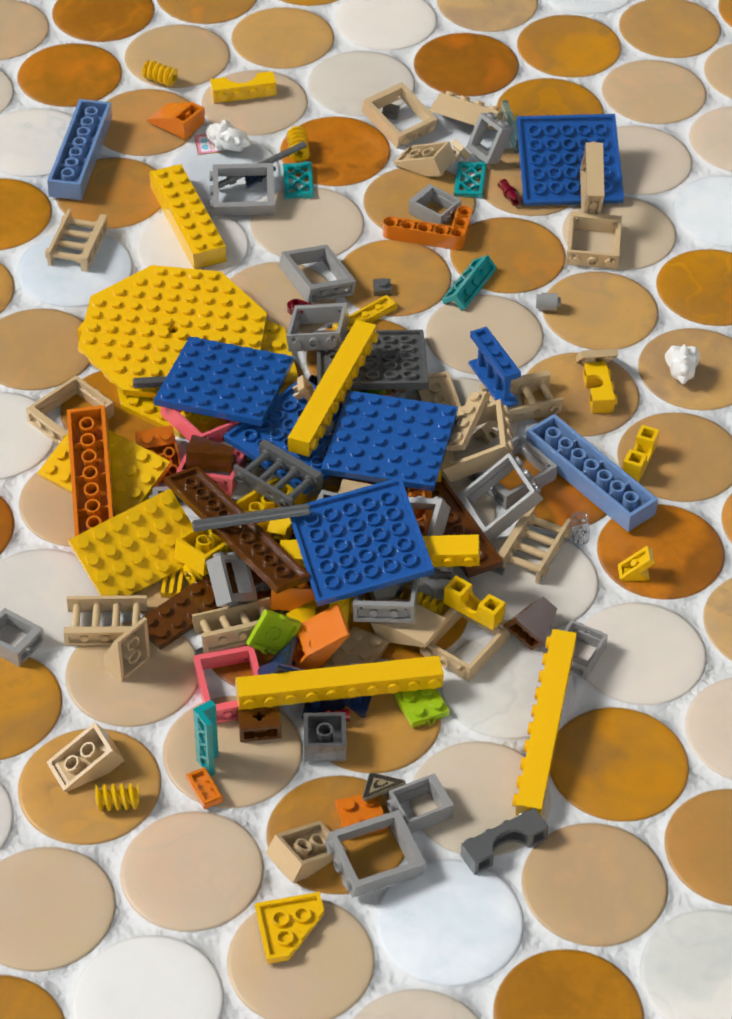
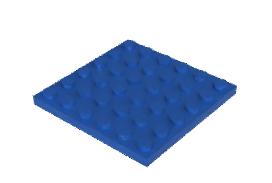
[516,114,624,206]
[154,337,294,426]
[223,381,344,495]
[321,390,458,491]
[290,477,435,606]

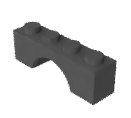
[460,808,549,875]

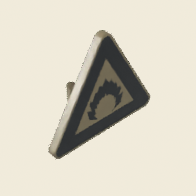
[362,773,406,801]

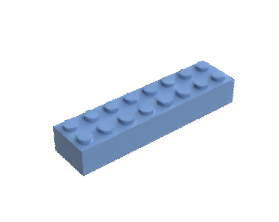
[47,99,112,200]
[526,414,658,532]

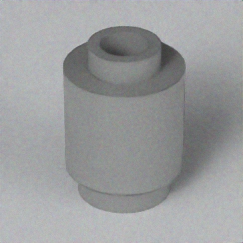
[536,292,561,311]

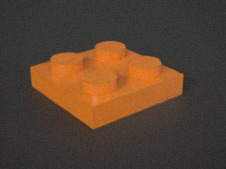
[335,794,388,837]

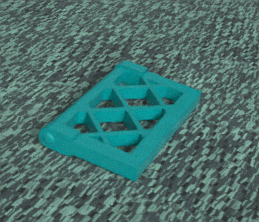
[283,161,315,199]
[454,161,487,198]

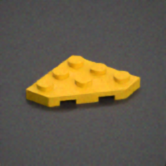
[254,892,324,964]

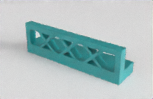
[442,255,497,310]
[193,699,219,776]

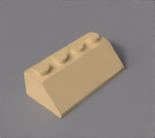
[429,91,504,131]

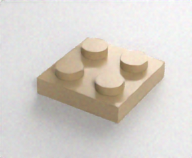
[576,349,618,365]

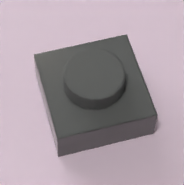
[382,104,400,120]
[373,278,391,296]

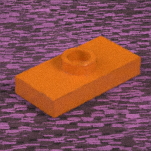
[186,767,223,810]

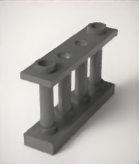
[233,439,323,507]

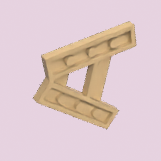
[446,391,490,453]

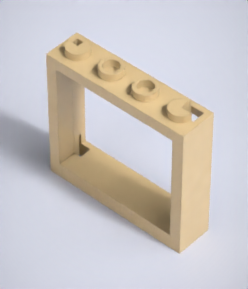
[442,399,514,483]

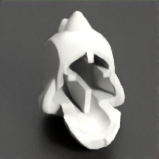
[206,119,253,152]
[665,344,700,385]

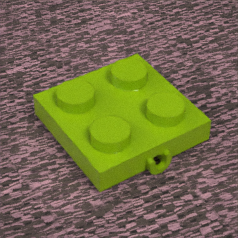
[246,609,302,655]
[394,689,450,728]

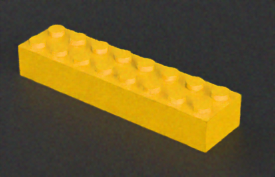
[149,164,227,269]
[174,476,309,576]

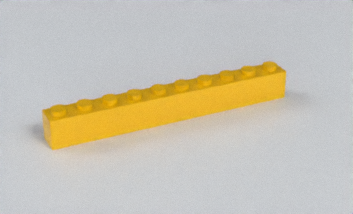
[288,320,379,457]
[280,534,480,570]
[512,629,577,816]
[235,656,444,710]

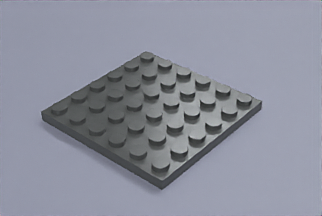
[316,330,429,391]

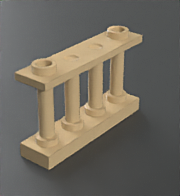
[45,209,108,272]
[479,370,564,427]
[498,506,572,584]
[64,595,148,646]
[192,597,272,654]

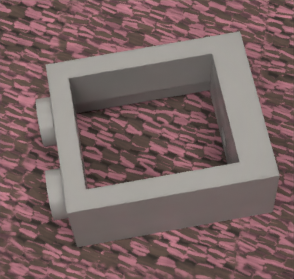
[466,112,513,164]
[408,183,462,225]
[206,552,258,607]
[0,608,45,667]
[564,619,608,680]
[387,773,454,834]

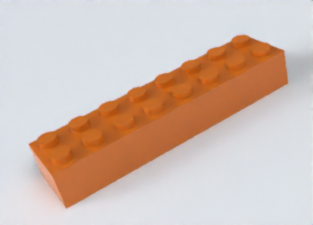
[67,405,115,536]

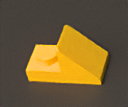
[618,546,655,581]

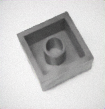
[304,712,347,762]

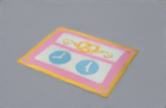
[194,134,222,155]

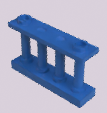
[468,326,521,408]

